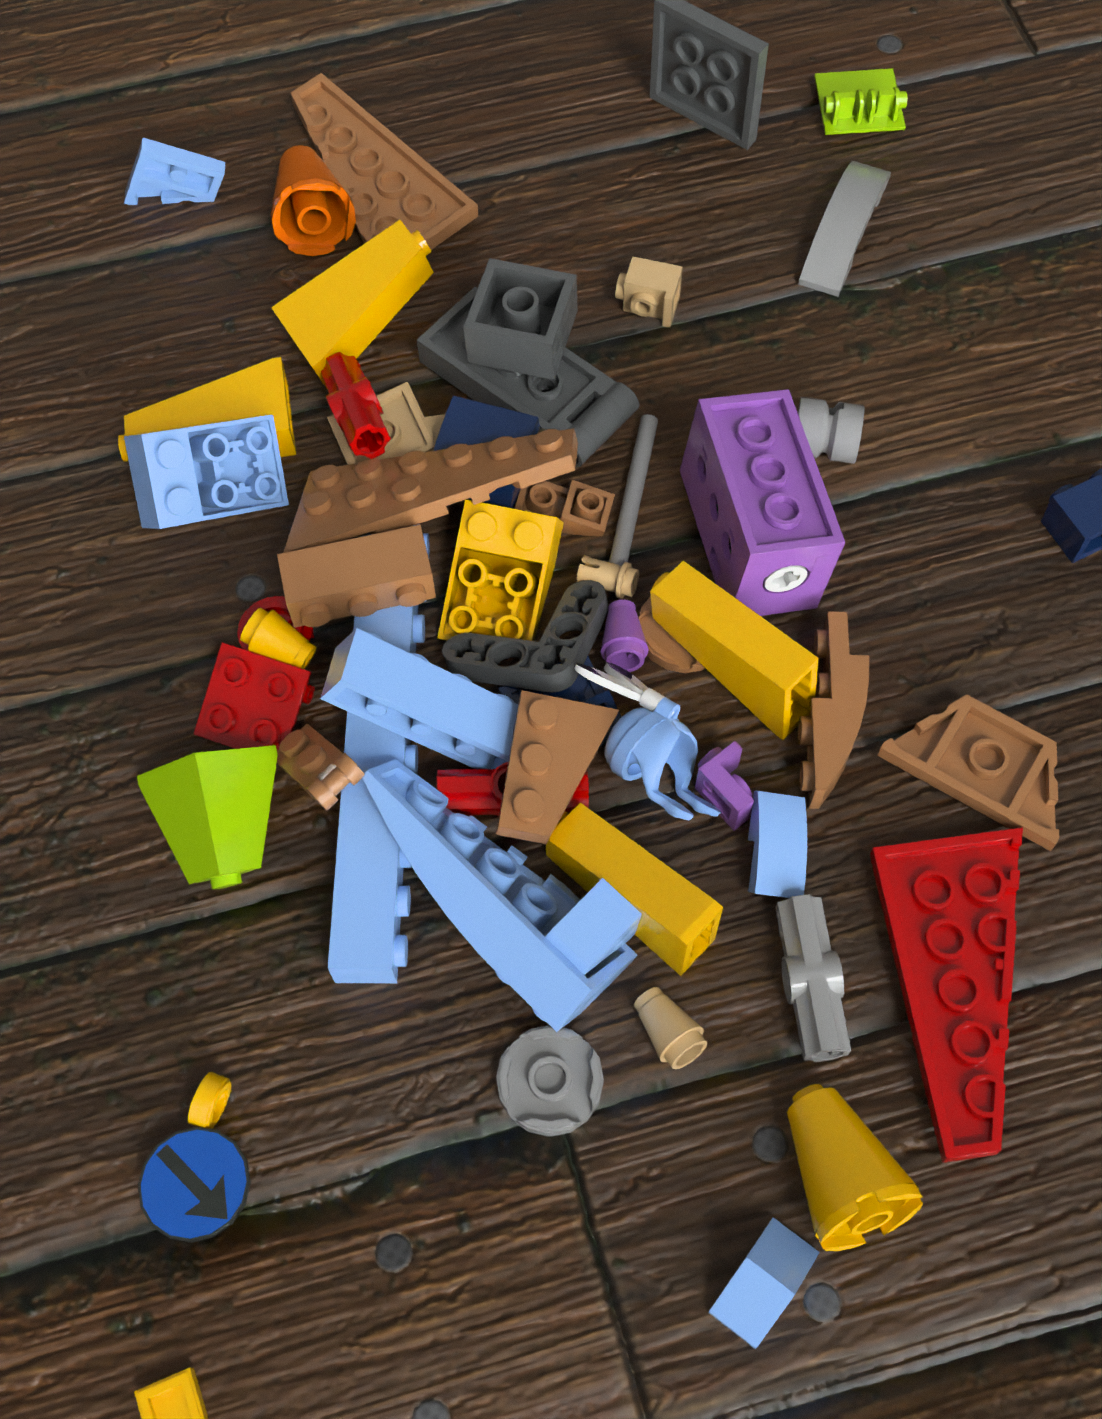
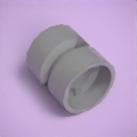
[797,397,865,464]

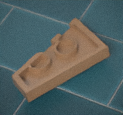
[496,690,619,844]

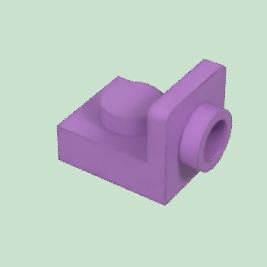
[695,741,754,831]

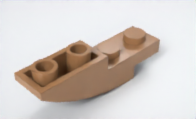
[798,612,869,809]

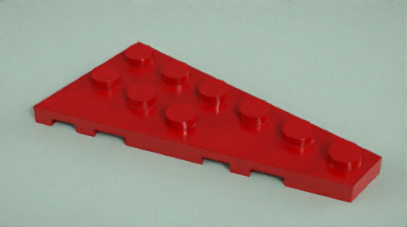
[870,827,1023,1163]

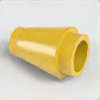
[240,608,317,669]

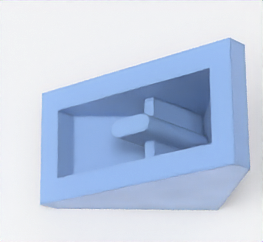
[545,878,642,975]
[708,1217,820,1349]

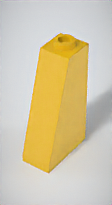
[271,220,434,388]
[118,357,296,462]
[650,561,818,740]
[546,803,723,976]

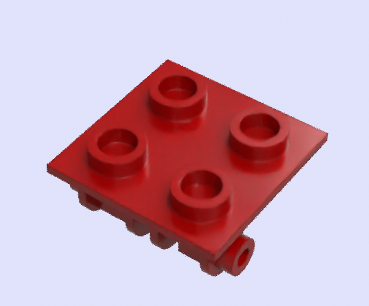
[193,642,315,750]

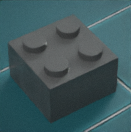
[463,258,578,380]

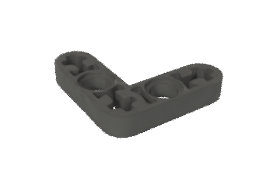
[442,580,608,692]

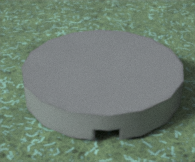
[496,1025,604,1137]

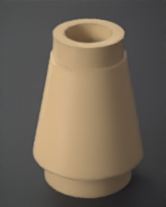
[634,987,707,1069]

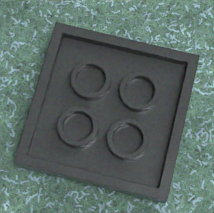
[650,0,769,150]

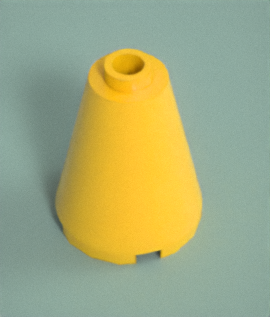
[787,1084,923,1251]

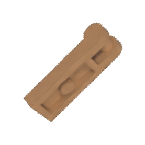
[277,724,365,811]

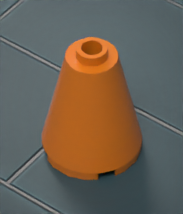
[271,145,356,256]

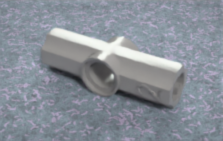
[776,894,851,1062]

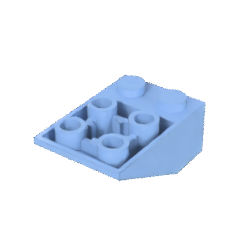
[124,415,289,529]

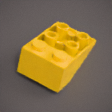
[437,499,564,641]

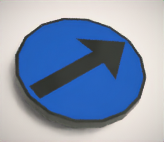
[138,1127,251,1243]

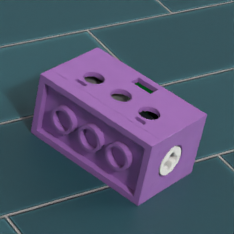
[680,389,845,616]

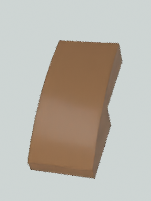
[514,480,615,536]

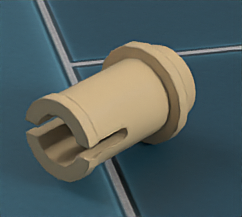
[577,555,639,599]

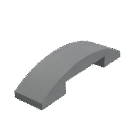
[798,161,891,297]

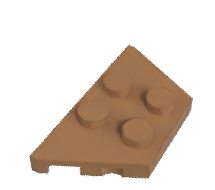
[877,695,1059,851]

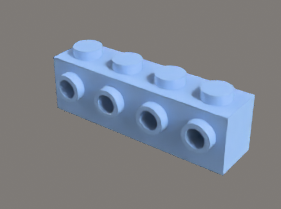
[320,628,518,769]

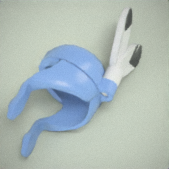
[574,662,721,821]

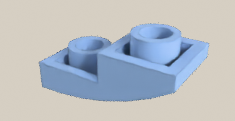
[748,791,807,898]

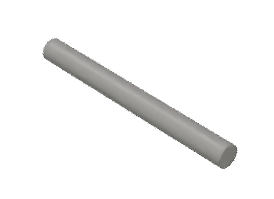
[609,414,658,565]

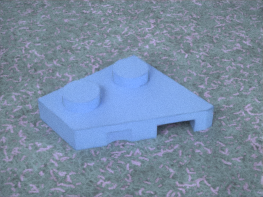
[124,138,225,205]

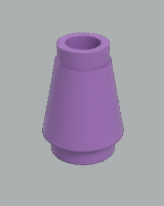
[601,600,649,672]

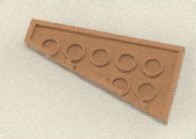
[290,73,479,250]
[283,428,578,553]

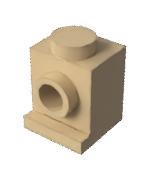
[615,256,683,328]

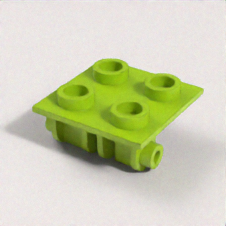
[814,68,907,135]

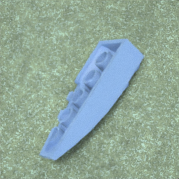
[362,759,637,1032]

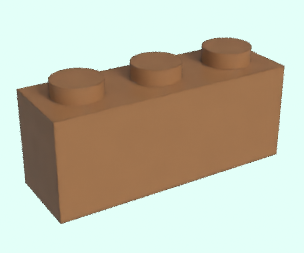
[277,524,436,628]

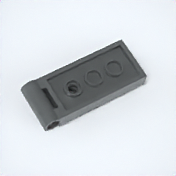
[417,287,639,468]

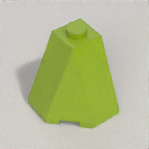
[137,745,278,890]

